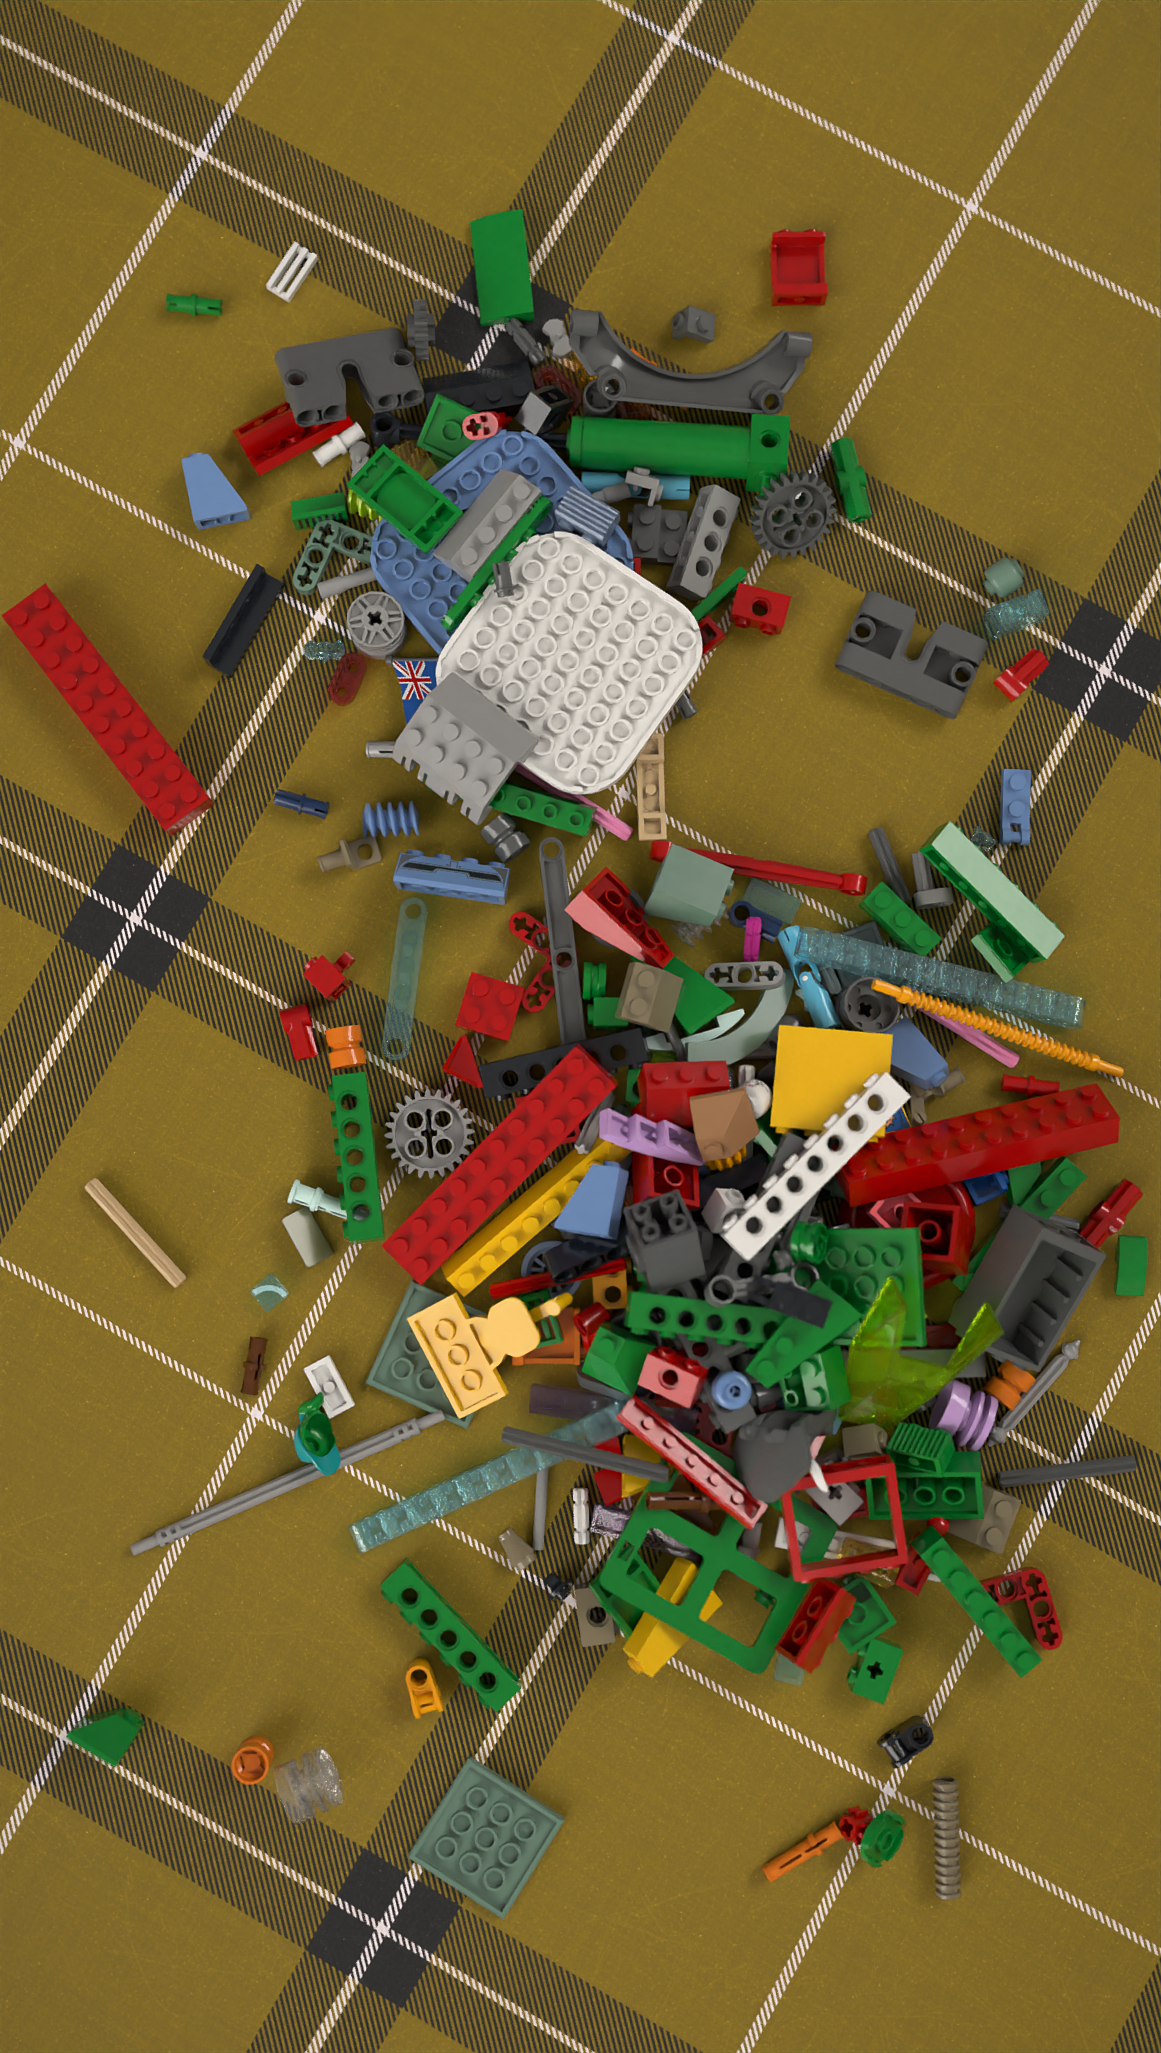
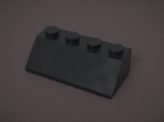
[422,361,534,418]

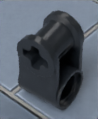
[877,1716,934,1768]

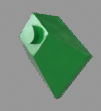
[582,1320,657,1396]
[66,1707,145,1768]

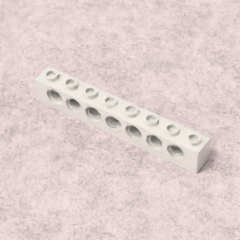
[720,1072,910,1261]

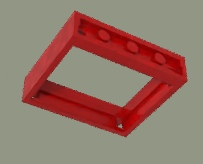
[780,1454,908,1583]

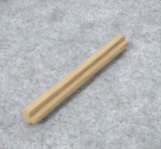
[85,1178,186,1287]

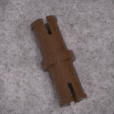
[240,1336,268,1395]

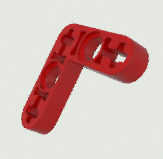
[509,912,578,1013]
[979,1567,1063,1650]

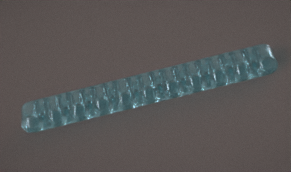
[794,927,1086,1030]
[348,1399,629,1553]

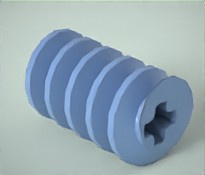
[363,801,420,838]

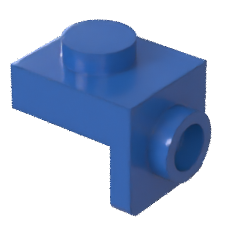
[963,1170,1009,1207]

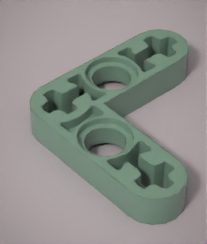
[293,520,372,595]

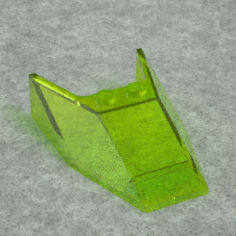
[838,1277,1004,1431]

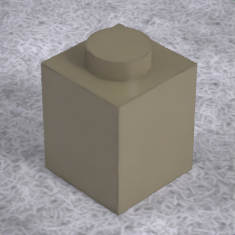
[842,1423,889,1460]

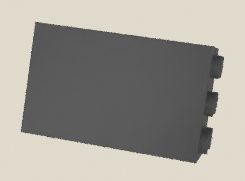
[948,1205,1107,1372]

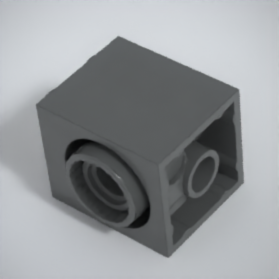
[624,1190,706,1293]

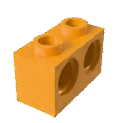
[592,1256,632,1309]

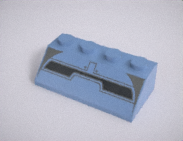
[393,850,510,905]

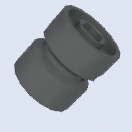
[583,379,618,418]
[480,813,531,864]

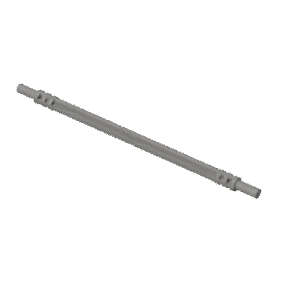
[130,1409,446,1555]

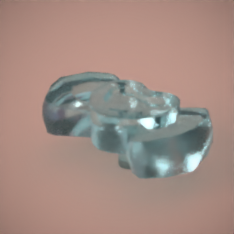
[304,640,346,662]

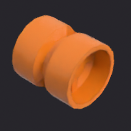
[325,1025,367,1069]
[983,1360,1036,1411]
[232,1736,274,1785]

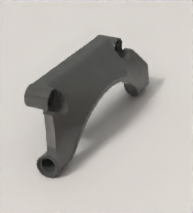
[569,309,812,415]

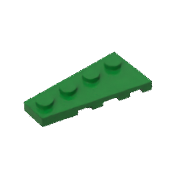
[744,1278,863,1388]

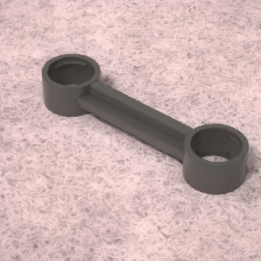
[704,1262,819,1308]

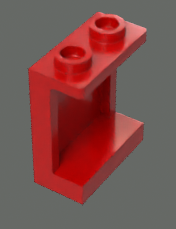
[770,229,828,306]

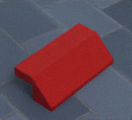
[232,401,354,476]

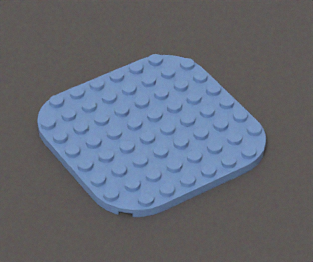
[370,429,634,656]

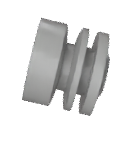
[347,591,408,660]

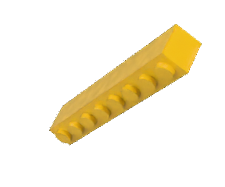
[441,1134,633,1297]

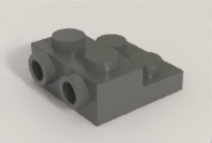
[627,504,688,566]

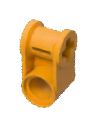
[406,1658,444,1719]

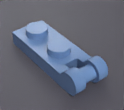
[999,769,1031,846]

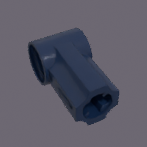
[727,900,783,943]

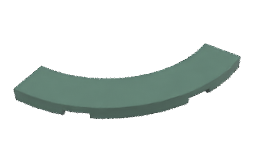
[684,969,794,1065]

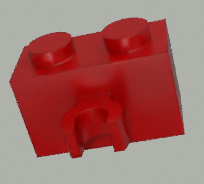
[302,951,356,1003]

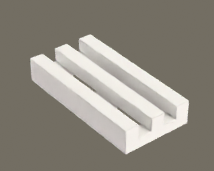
[266,242,318,303]

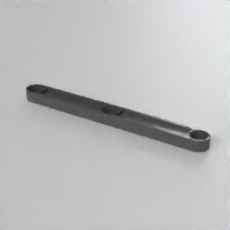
[539,837,586,1059]

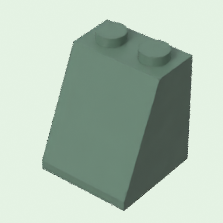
[643,843,735,927]

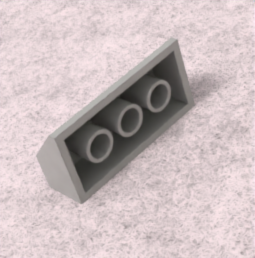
[432,469,543,583]

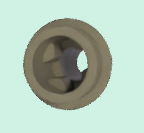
[498,1528,537,1572]

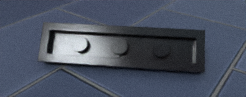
[202,564,285,678]

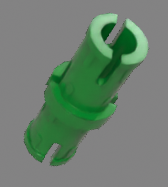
[166,293,223,317]

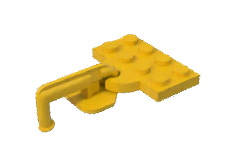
[407,1292,573,1419]

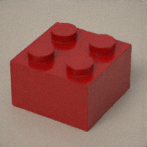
[455,972,525,1043]

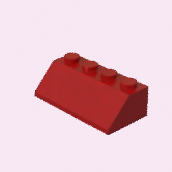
[631,1102,700,1211]

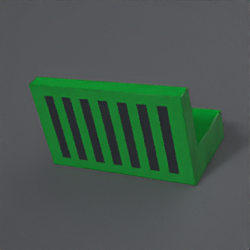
[290,492,349,531]

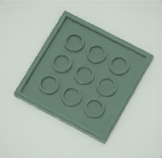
[366,1280,489,1429]
[407,1756,565,1920]

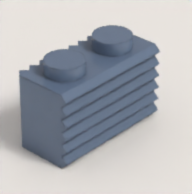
[555,485,621,547]

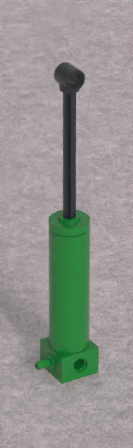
[370,411,790,496]

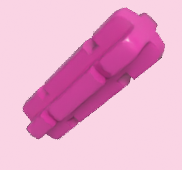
[743,917,762,962]

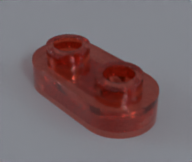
[535,366,581,414]
[328,652,367,706]

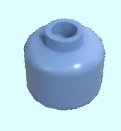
[711,1370,752,1410]

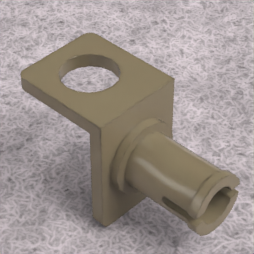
[317,835,382,873]

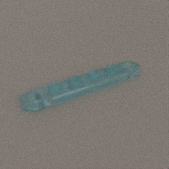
[382,897,428,1061]

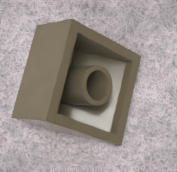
[614,962,683,1033]

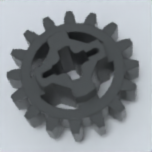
[407,299,435,361]

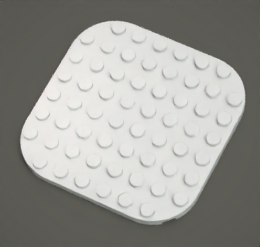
[436,531,702,794]

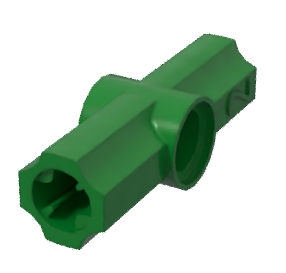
[829,437,872,524]

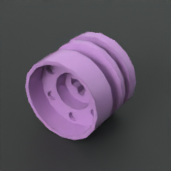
[928,1378,998,1451]

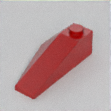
[564,867,674,969]

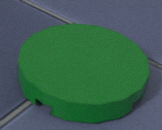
[860,1809,905,1868]

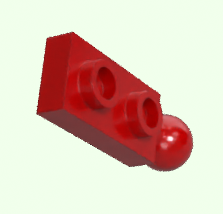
[891,1517,949,1596]

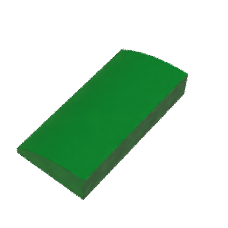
[470,209,534,326]

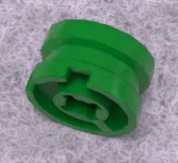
[583,962,606,1000]
[791,1221,828,1264]

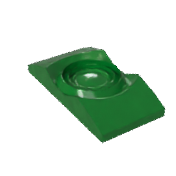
[347,444,464,554]
[588,1545,661,1640]

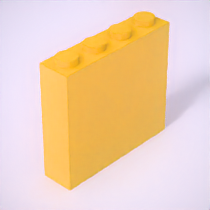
[770,1025,893,1142]

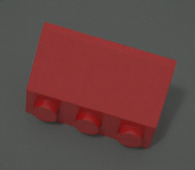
[637,1060,730,1128]
[774,1577,856,1674]

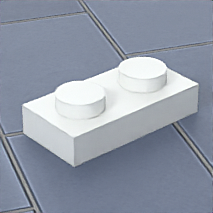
[304,1355,355,1419]

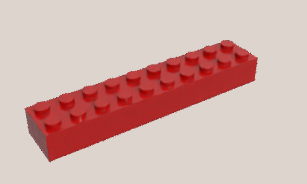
[1,583,215,837]
[381,1044,619,1285]
[831,1083,1120,1208]

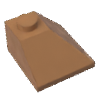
[690,1087,759,1162]

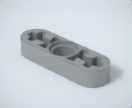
[705,961,786,991]

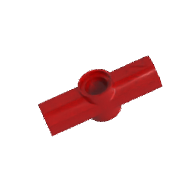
[1078,1179,1143,1249]

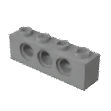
[666,484,740,601]

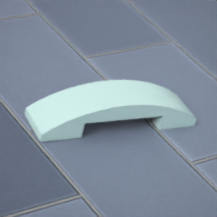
[646,1009,745,1053]

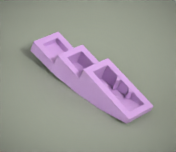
[599,1108,705,1166]

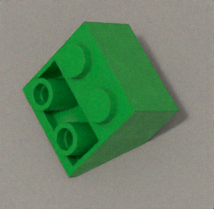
[780,1345,852,1411]

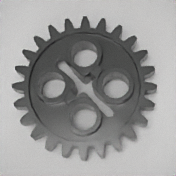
[749,470,836,559]

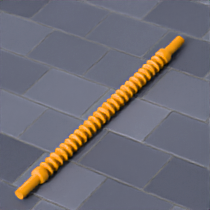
[871,978,1124,1078]

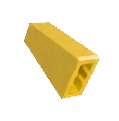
[623,1556,723,1677]

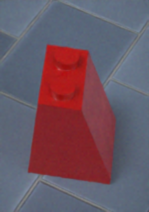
[901,1201,974,1276]

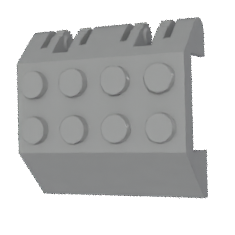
[392,672,540,825]

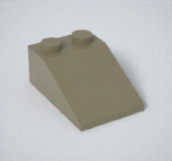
[919,1484,1021,1555]

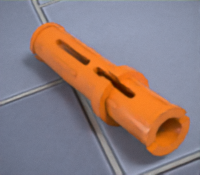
[762,1821,844,1883]

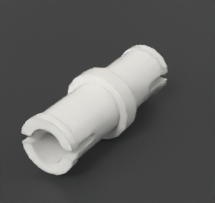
[312,422,366,467]

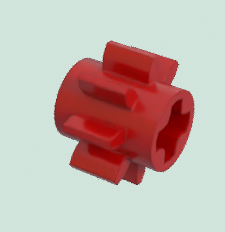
[839,1806,873,1846]

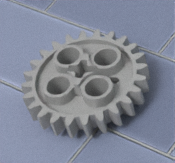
[384,1089,475,1179]

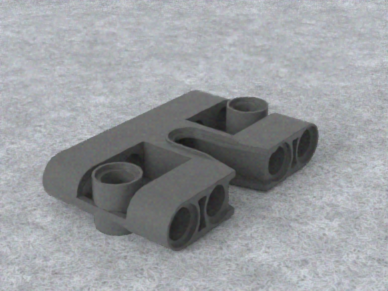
[274,328,425,427]
[834,591,989,719]

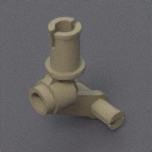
[908,1067,966,1127]

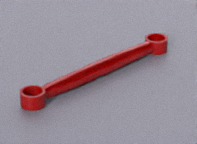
[649,840,867,896]

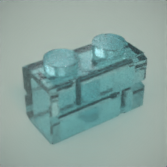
[983,589,1050,641]

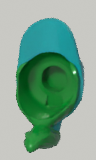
[294,1392,341,1476]

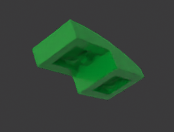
[1113,1235,1147,1296]

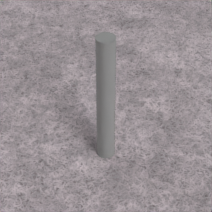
[532,1463,549,1550]

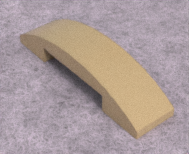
[636,733,667,841]

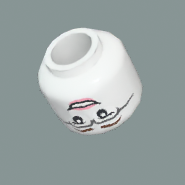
[738,1080,773,1119]

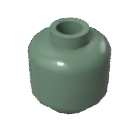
[983,557,1025,598]

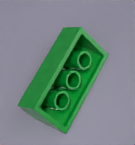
[865,1451,984,1520]

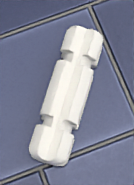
[573,1487,590,1544]

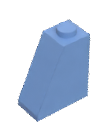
[181,453,251,530]
[882,1016,949,1090]
[554,1161,629,1240]

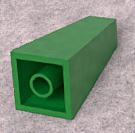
[629,955,735,1037]

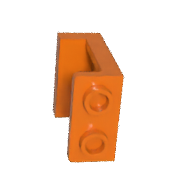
[512,1307,585,1365]

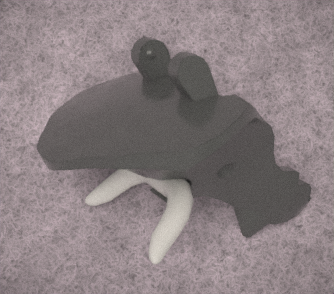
[733,1408,837,1503]

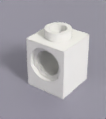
[701,1188,746,1233]

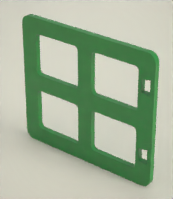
[599,1432,837,1674]

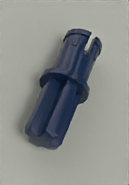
[274,789,330,819]

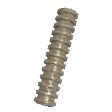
[932,1777,961,1900]

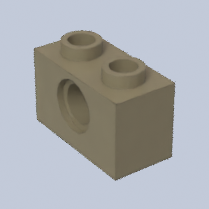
[574,1582,620,1647]

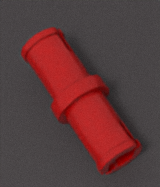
[1001,1074,1060,1097]

